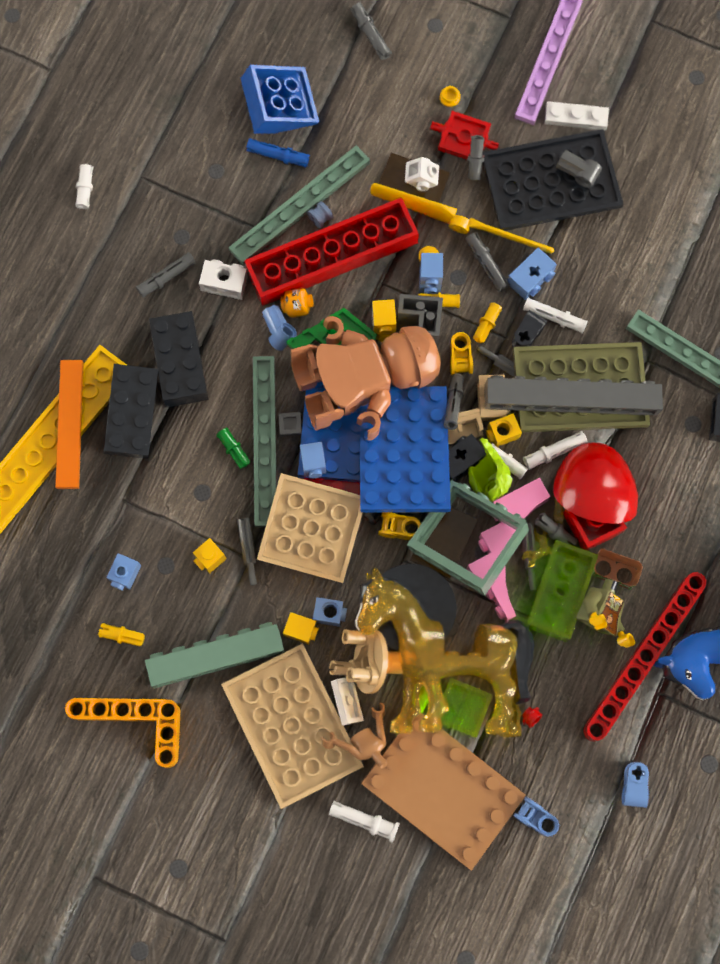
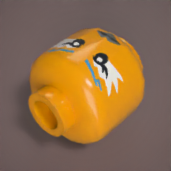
[281,288,314,318]

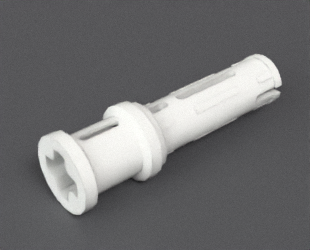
[329,801,400,843]

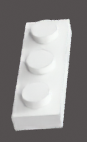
[545,101,609,130]

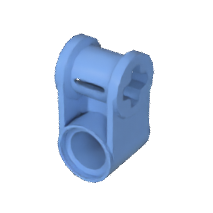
[622,762,649,808]
[513,797,559,836]

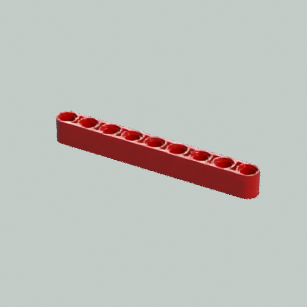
[584,572,706,741]

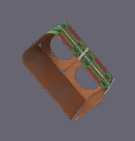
[591,549,642,590]

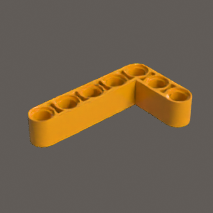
[65,698,180,768]

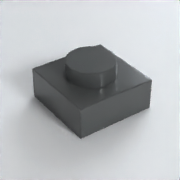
[279,412,302,437]

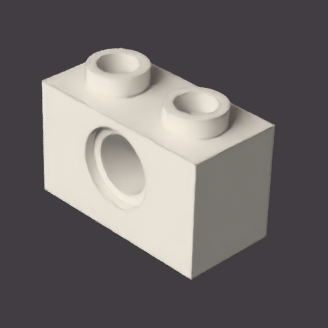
[199,259,248,300]

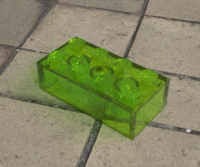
[525,540,598,643]

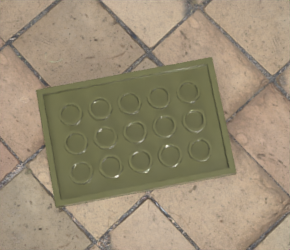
[513,342,650,432]

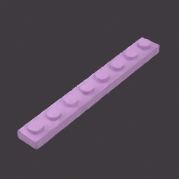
[515,0,583,125]

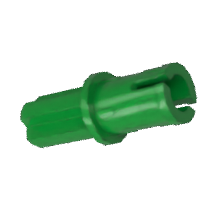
[216,428,250,469]

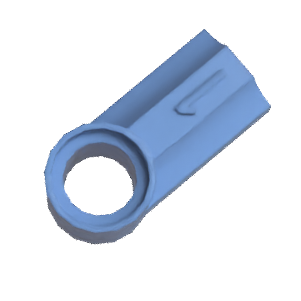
[262,305,297,351]

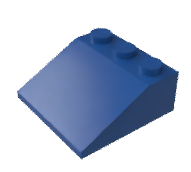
[241,65,319,134]

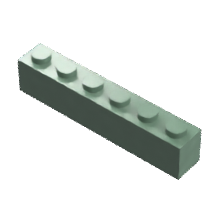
[145,622,285,689]

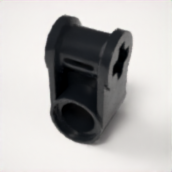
[512,310,548,348]

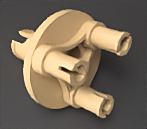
[329,629,414,694]

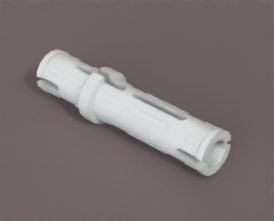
[523,297,588,334]
[523,431,587,470]

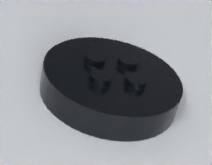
[366,564,457,655]

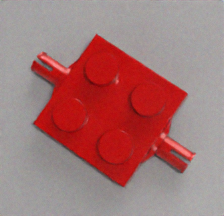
[430,111,500,160]

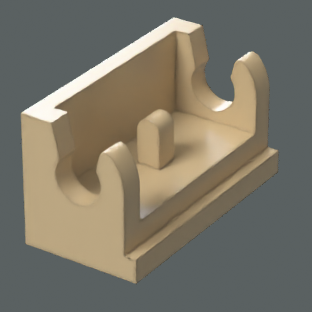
[448,408,484,445]

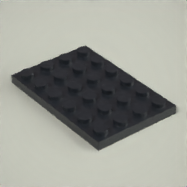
[483,129,624,231]

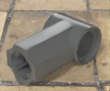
[556,150,602,188]

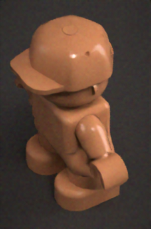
[291,316,441,440]

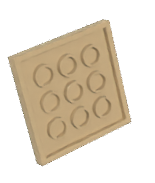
[257,473,362,583]

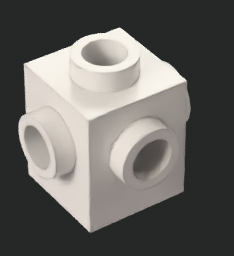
[405,157,439,191]

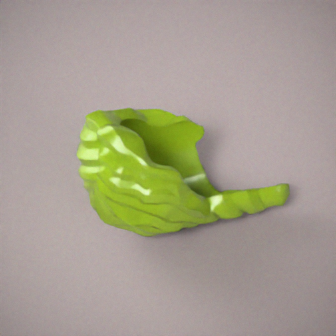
[468,438,512,502]

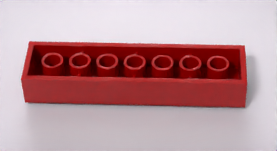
[244,197,419,306]

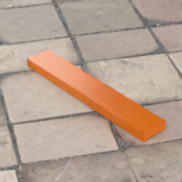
[56,360,84,489]

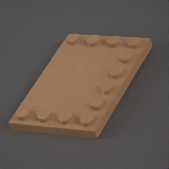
[361,710,526,870]

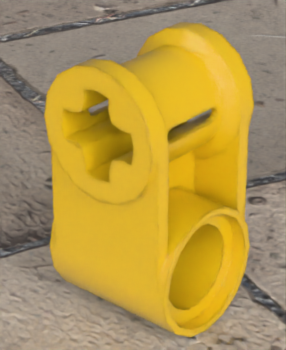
[450,332,473,375]
[378,512,421,540]

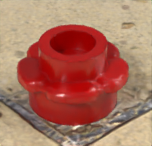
[522,707,543,728]

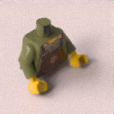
[576,579,635,648]

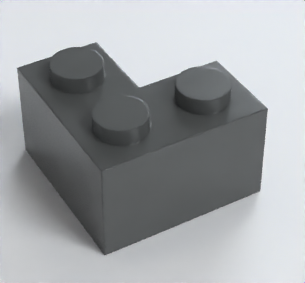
[398,294,443,348]

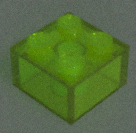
[433,678,493,739]

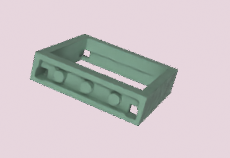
[407,480,529,596]

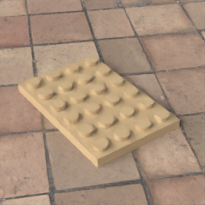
[221,644,364,809]

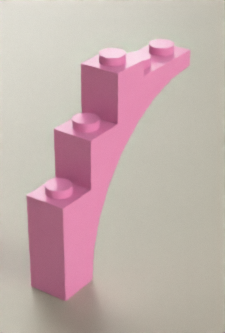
[466,478,550,623]

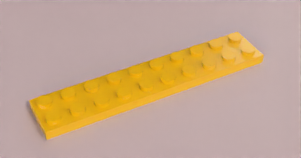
[0,345,127,534]

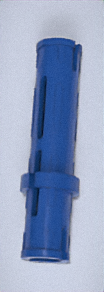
[246,138,310,168]

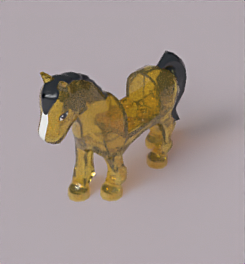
[355,568,534,738]

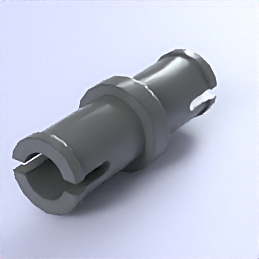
[468,135,484,180]
[535,513,578,550]

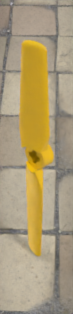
[370,183,554,253]

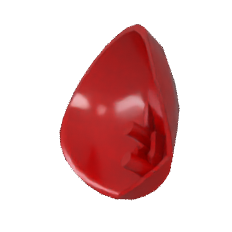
[553,442,638,524]

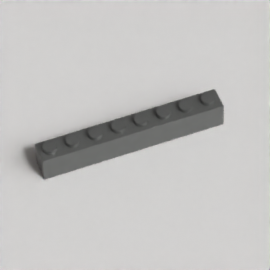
[484,375,663,416]

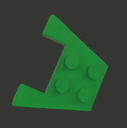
[286,308,377,349]

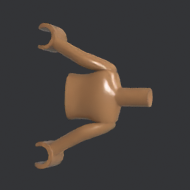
[322,703,388,769]

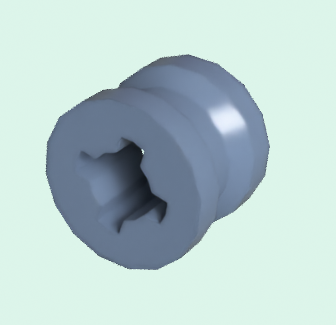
[307,201,334,228]

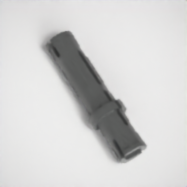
[350,2,392,60]
[465,232,510,292]
[135,252,196,298]
[444,373,464,430]

